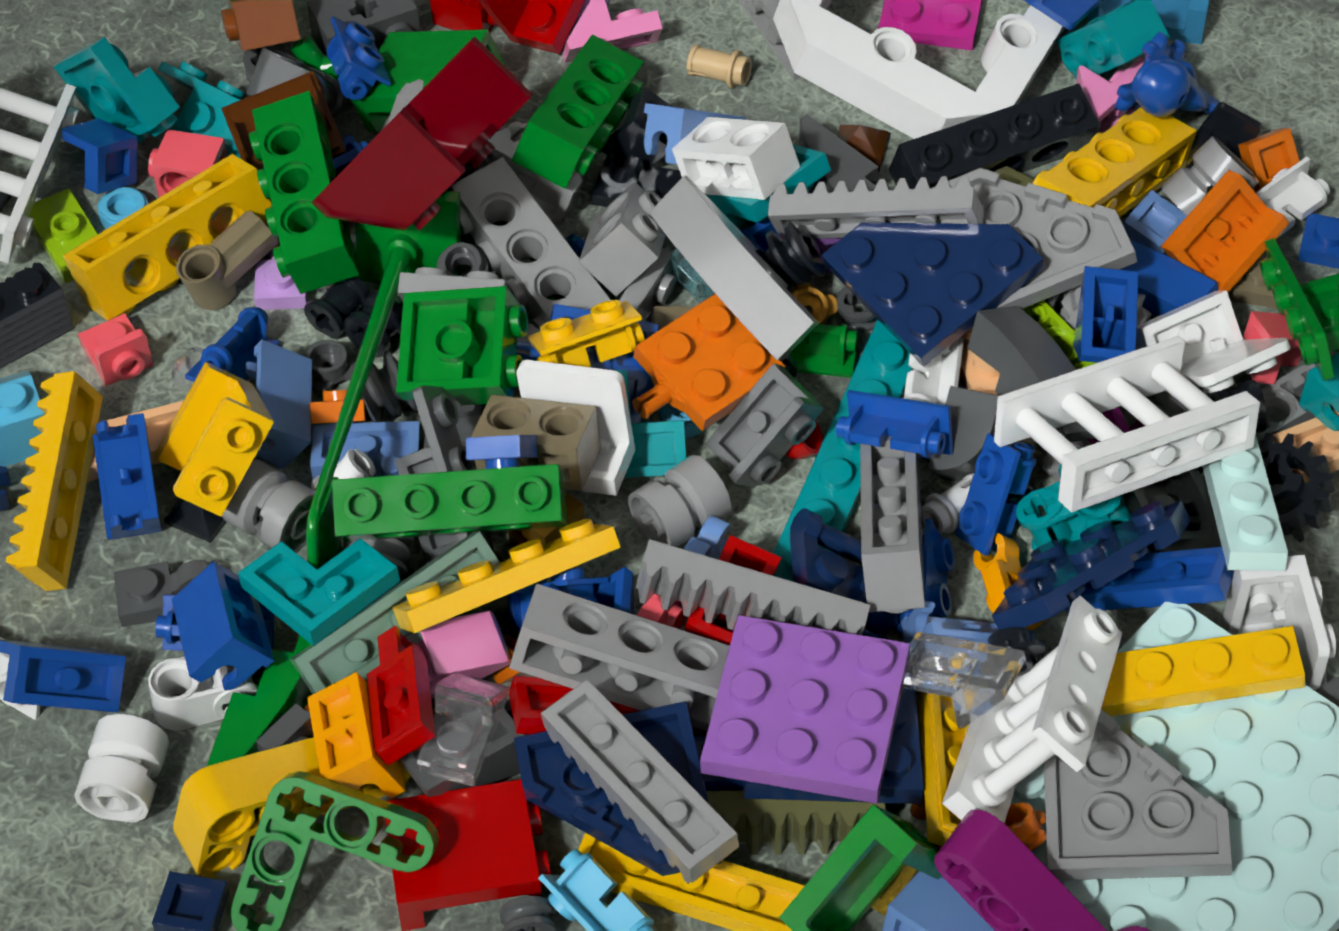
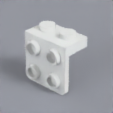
[1136,290,1291,394]
[516,360,635,496]
[1221,555,1336,690]

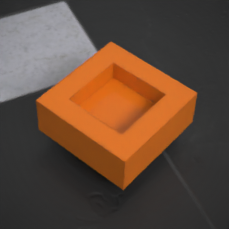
[1238,128,1300,192]
[310,390,369,424]

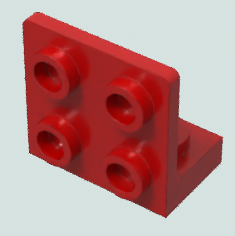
[478,0,585,54]

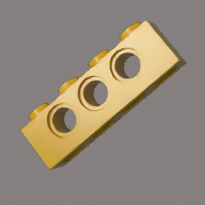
[1032,107,1197,217]
[63,154,272,321]

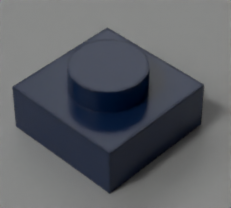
[152,871,230,931]

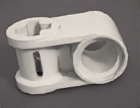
[148,657,259,731]

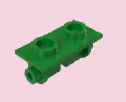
[790,324,858,378]

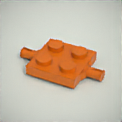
[632,294,785,431]

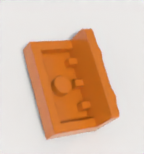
[1161,170,1289,293]

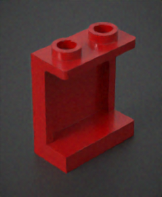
[385,779,551,931]

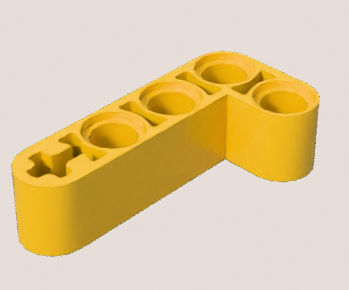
[173,737,410,879]

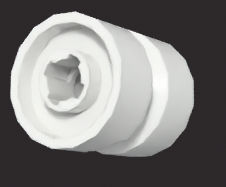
[74,714,169,823]

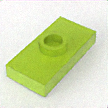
[28,188,98,284]

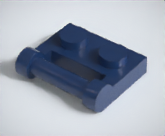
[790,508,898,636]

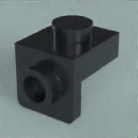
[1186,102,1261,168]

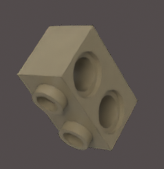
[471,395,601,491]

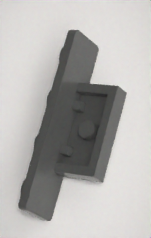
[395,385,504,564]

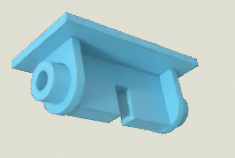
[538,849,655,931]

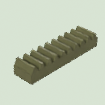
[706,791,885,855]

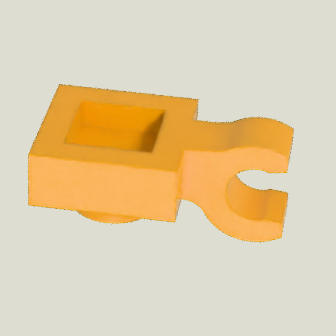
[973,533,1047,630]

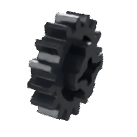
[1259,433,1336,542]

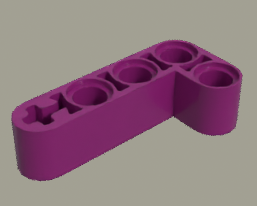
[934,809,1151,931]

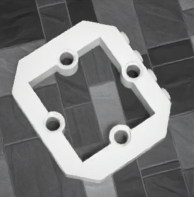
[773,0,1065,139]

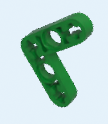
[231,771,439,931]

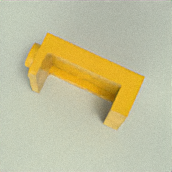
[155,362,274,517]

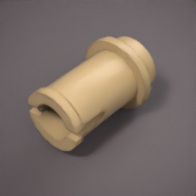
[687,45,752,89]

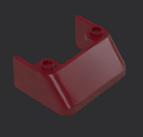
[311,36,533,231]

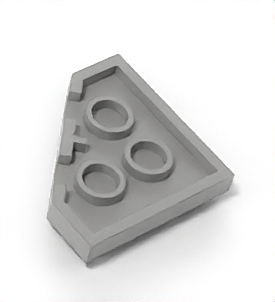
[932,168,1137,309]
[1044,709,1232,880]

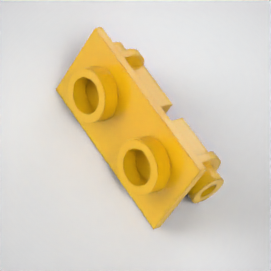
[527,300,645,367]

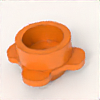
[1004,802,1047,852]

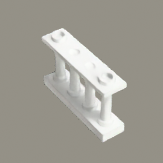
[0,84,80,264]
[994,336,1260,513]
[942,596,1122,823]

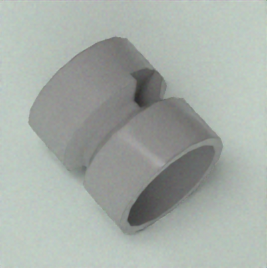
[1161,136,1259,216]
[628,455,732,547]
[222,459,315,553]

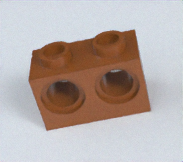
[221,0,300,51]

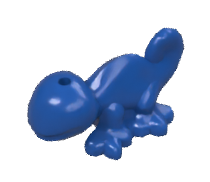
[1115,31,1220,117]

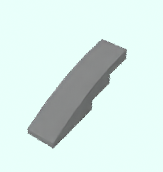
[649,175,819,361]

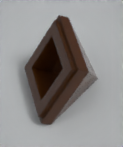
[837,125,888,172]

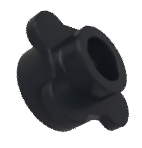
[982,627,1045,677]

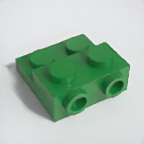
[396,286,528,406]

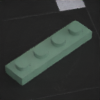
[290,531,500,694]

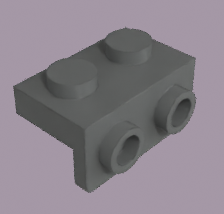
[705,363,824,488]

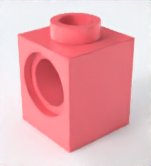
[148,129,228,197]

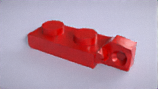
[366,625,436,766]

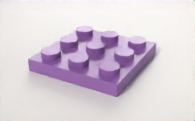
[700,615,910,804]

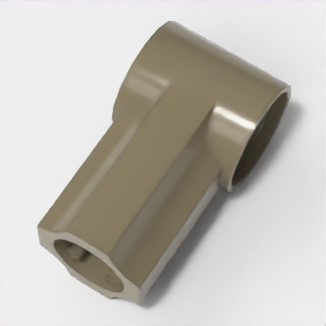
[176,211,279,310]

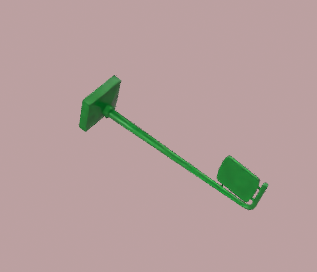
[306,191,461,570]

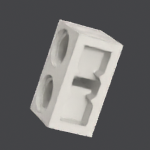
[672,117,800,200]

